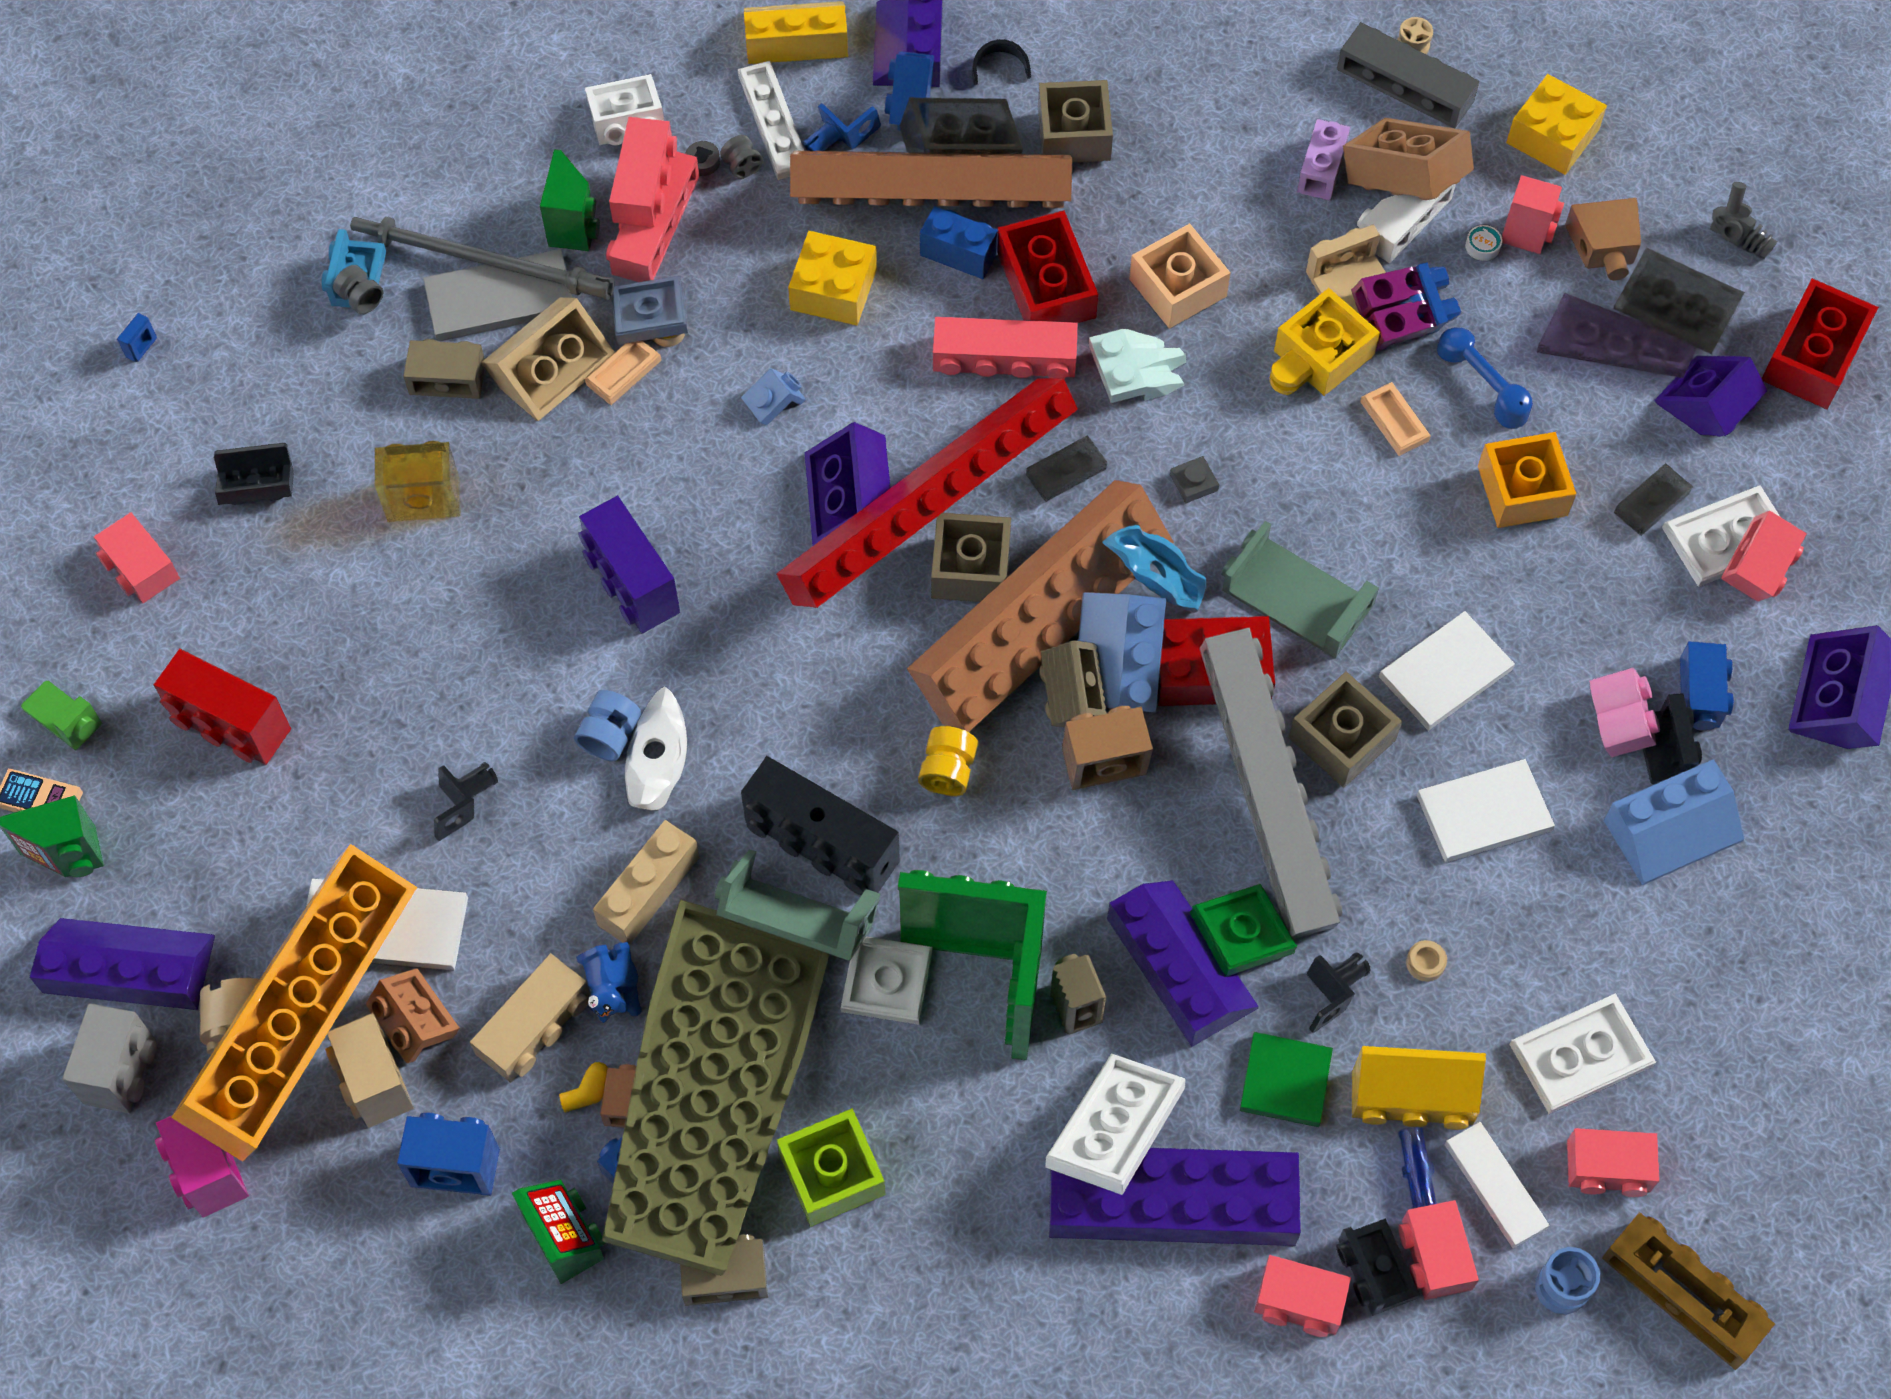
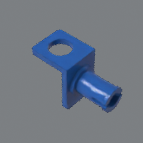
[803,103,881,151]

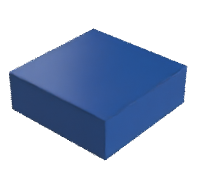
[117,313,157,362]

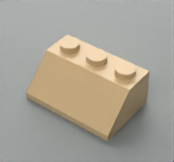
[481,297,615,421]

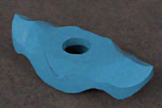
[1102,525,1206,613]

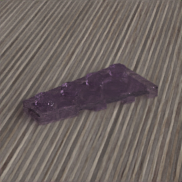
[1537,293,1698,378]

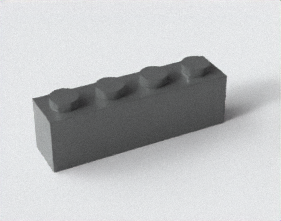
[1337,22,1480,129]

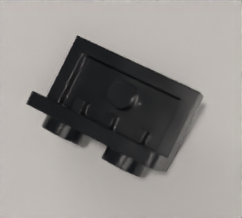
[214,443,294,505]
[1643,693,1702,785]
[1336,1218,1420,1316]

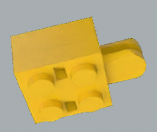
[1269,288,1380,396]

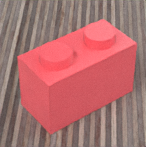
[1502,175,1564,254]
[1721,510,1807,601]
[94,512,180,603]
[1567,1128,1659,1197]
[1399,1200,1479,1300]
[1254,1255,1351,1337]

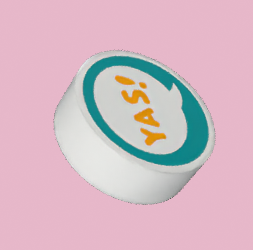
[1465,225,1502,261]

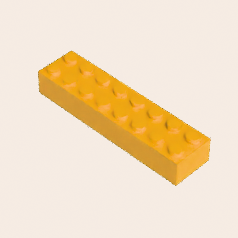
[171,844,417,1162]

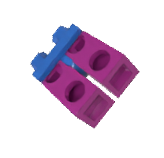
[1351,262,1461,352]

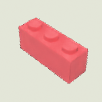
[609,117,677,227]

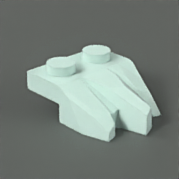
[1089,329,1186,403]

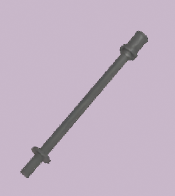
[350,217,615,300]

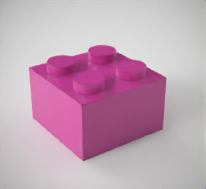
[155,1116,249,1218]

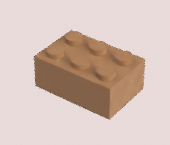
[1343,118,1474,200]

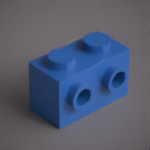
[920,206,997,279]

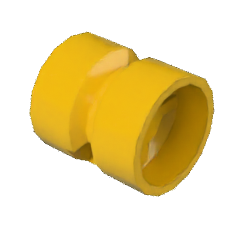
[918,726,978,796]

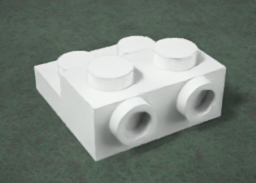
[585,74,664,146]

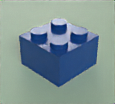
[397,1113,500,1196]

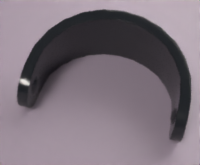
[972,39,1031,85]

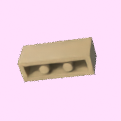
[593,820,700,945]
[470,953,590,1083]

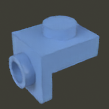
[741,368,806,425]

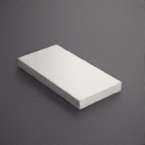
[306,879,468,971]
[1045,1054,1186,1195]

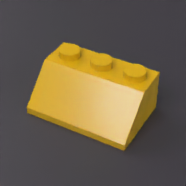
[744,1,848,64]
[1352,1046,1486,1130]

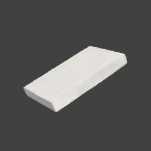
[1662,485,1779,587]
[1379,611,1515,731]
[1417,759,1555,863]
[1509,993,1656,1114]

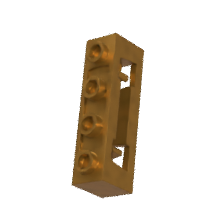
[1602,1212,1775,1370]

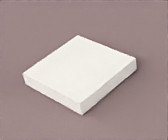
[841,936,932,1025]

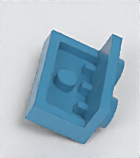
[321,229,386,308]

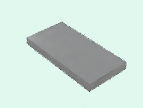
[423,249,573,341]

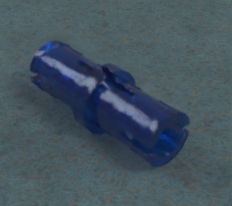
[1398,1127,1438,1209]

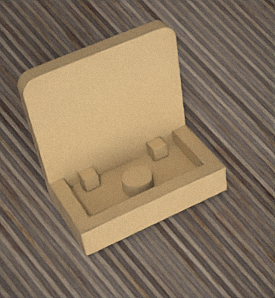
[1306,224,1386,313]

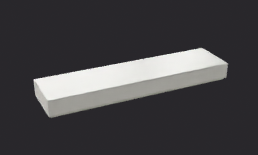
[738,61,804,180]

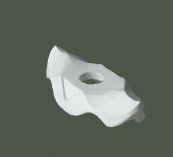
[625,687,687,810]

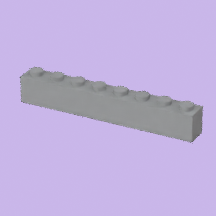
[1200,628,1342,939]

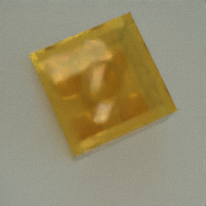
[375,441,461,522]

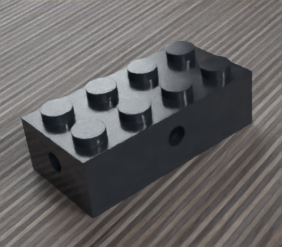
[741,756,900,895]

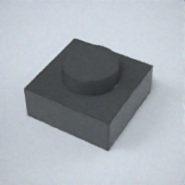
[1170,456,1219,504]

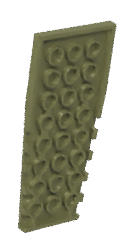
[602,899,829,1276]

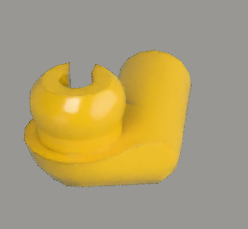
[559,1062,608,1113]

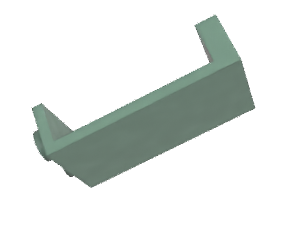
[1221,521,1379,659]
[715,849,881,961]

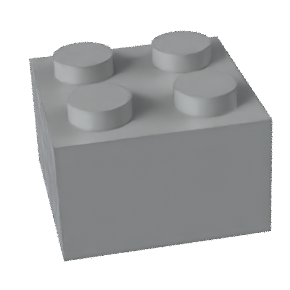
[62,1003,157,1113]

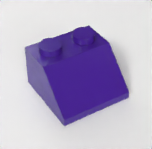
[1655,355,1768,437]

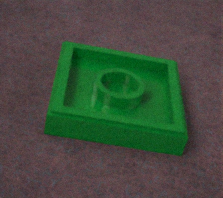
[1190,883,1297,977]
[1239,1032,1333,1128]

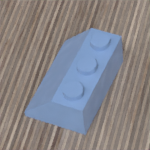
[1078,592,1166,713]
[1603,759,1744,885]

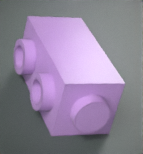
[1297,119,1350,200]

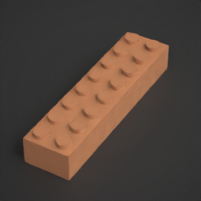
[790,151,1072,208]
[907,480,1174,732]

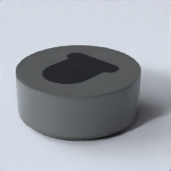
[685,141,720,176]

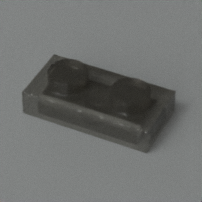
[1026,435,1107,502]
[1614,463,1693,536]

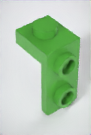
[21,681,103,751]

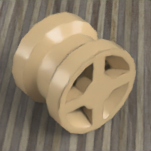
[1397,17,1433,55]

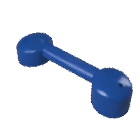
[1437,327,1533,429]

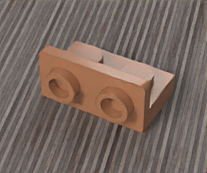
[366,968,460,1063]

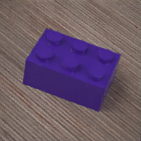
[578,495,680,634]

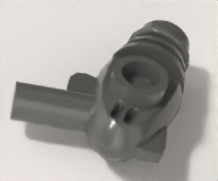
[1710,182,1778,259]

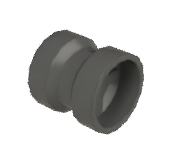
[333,265,384,315]

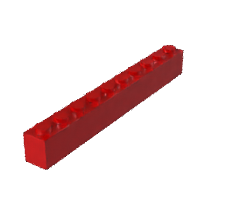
[776,378,1078,608]

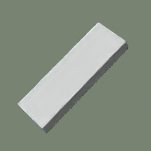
[1445,1122,1550,1249]

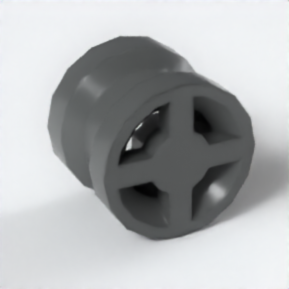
[720,135,763,179]

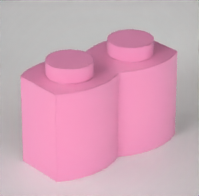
[1589,668,1660,757]

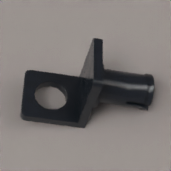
[434,762,498,841]
[1307,953,1371,1033]

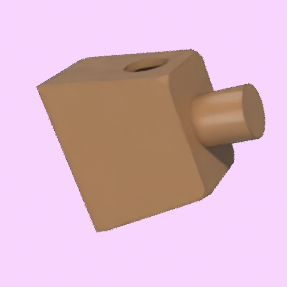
[1565,198,1641,281]

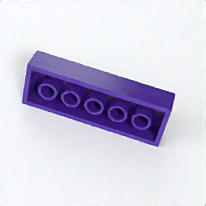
[1049,1144,1301,1246]

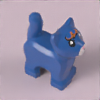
[576,942,642,1023]

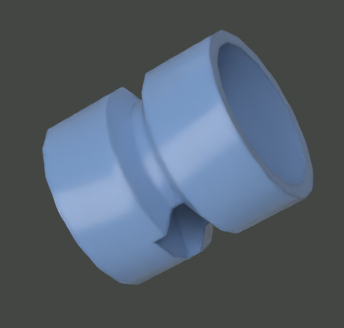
[574,690,641,761]
[1535,1247,1600,1315]

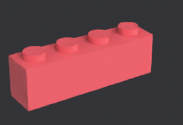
[606,151,699,282]
[933,317,1078,379]

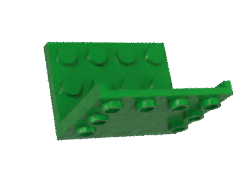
[898,870,1047,1060]

